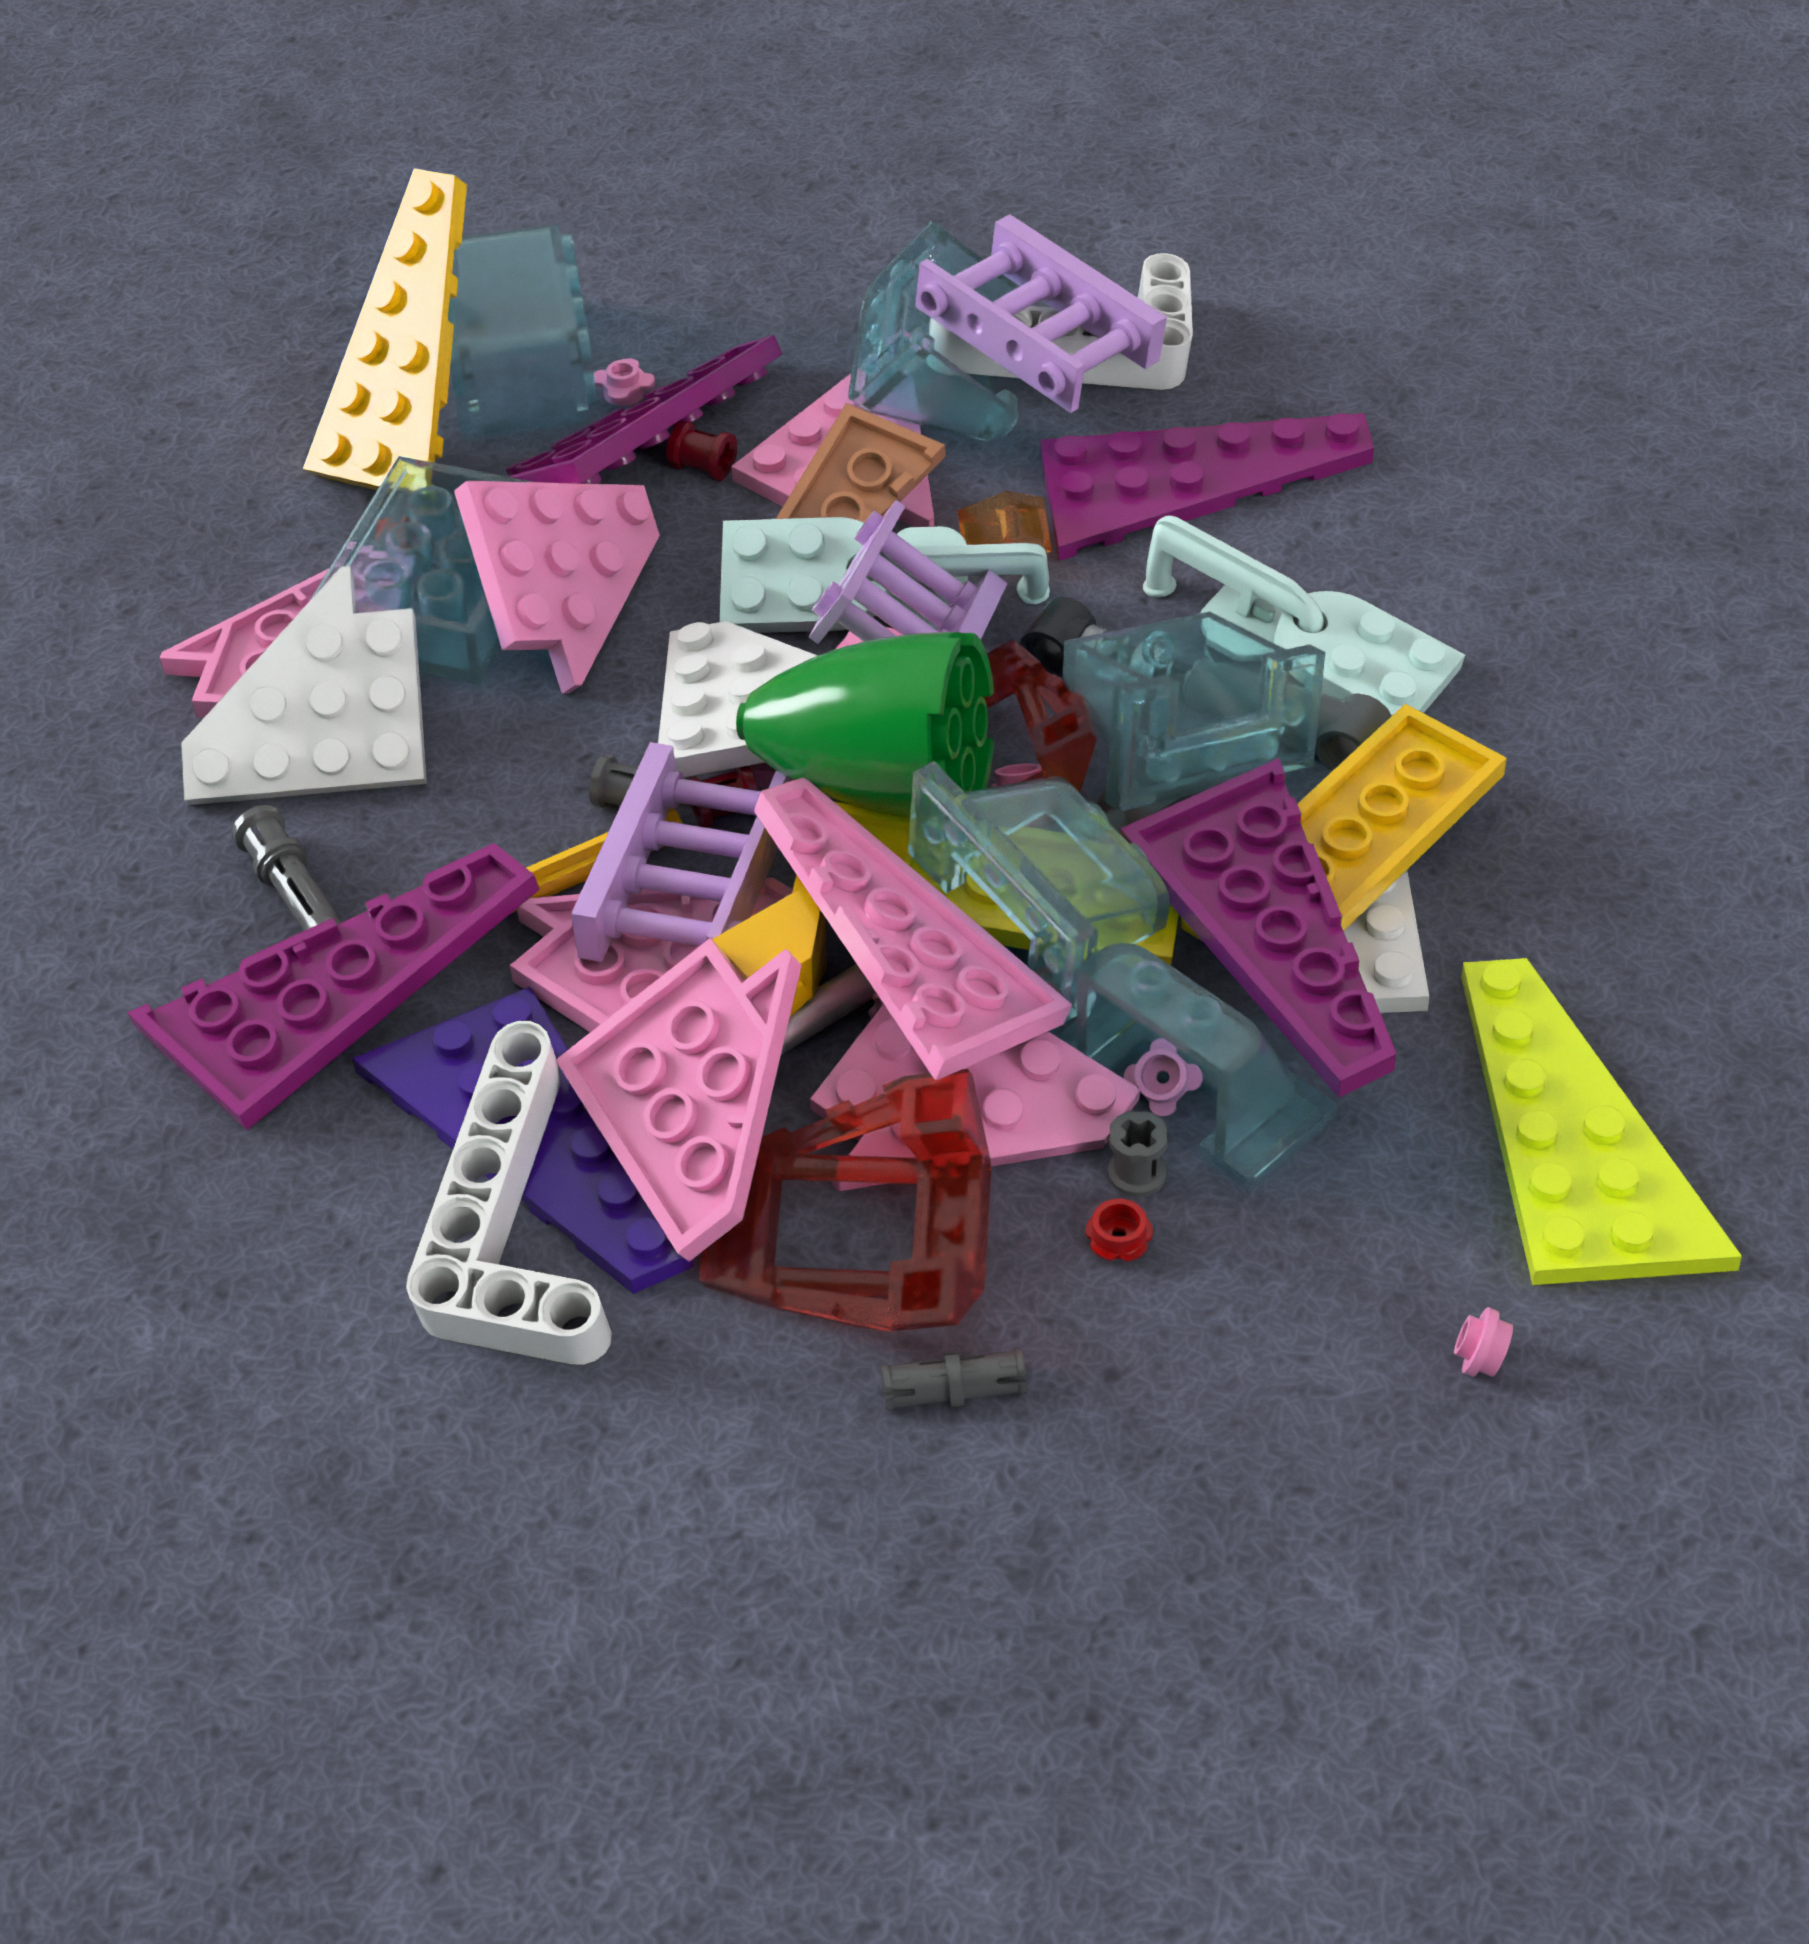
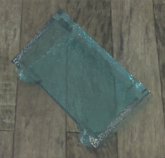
[848,220,1019,441]

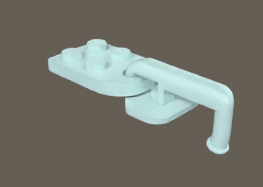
[1143,516,1465,715]
[720,517,1050,633]

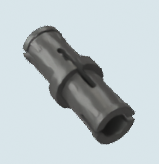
[881,1348,1027,1411]

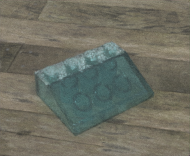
[310,456,532,685]

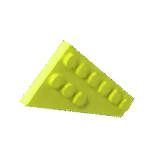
[1461,958,1742,1285]

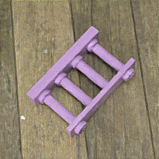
[915,214,1167,413]
[809,500,1007,644]
[571,742,792,962]

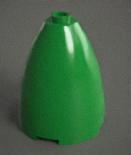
[736,632,994,822]

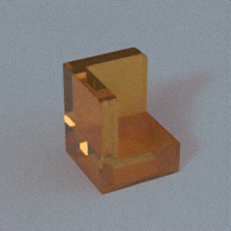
[957,491,1052,553]

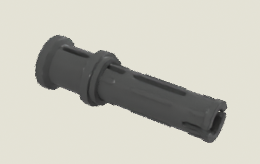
[232,805,342,931]

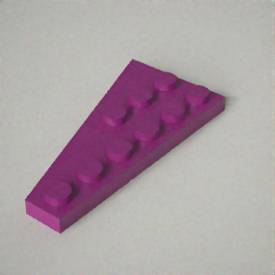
[492,335,782,484]
[1040,413,1374,561]
[1120,758,1397,1098]
[127,843,540,1130]

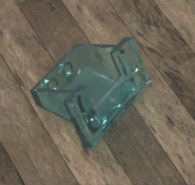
[1063,611,1325,811]
[908,761,1170,1022]
[1057,943,1337,1194]

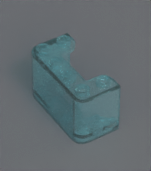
[448,224,598,440]

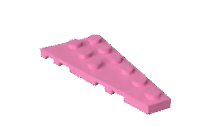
[754,778,1073,1081]

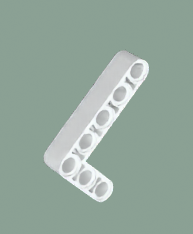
[926,253,1193,390]
[406,1021,612,1365]

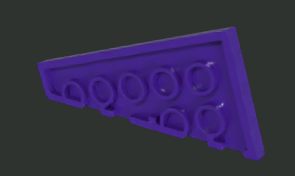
[352,986,695,1294]

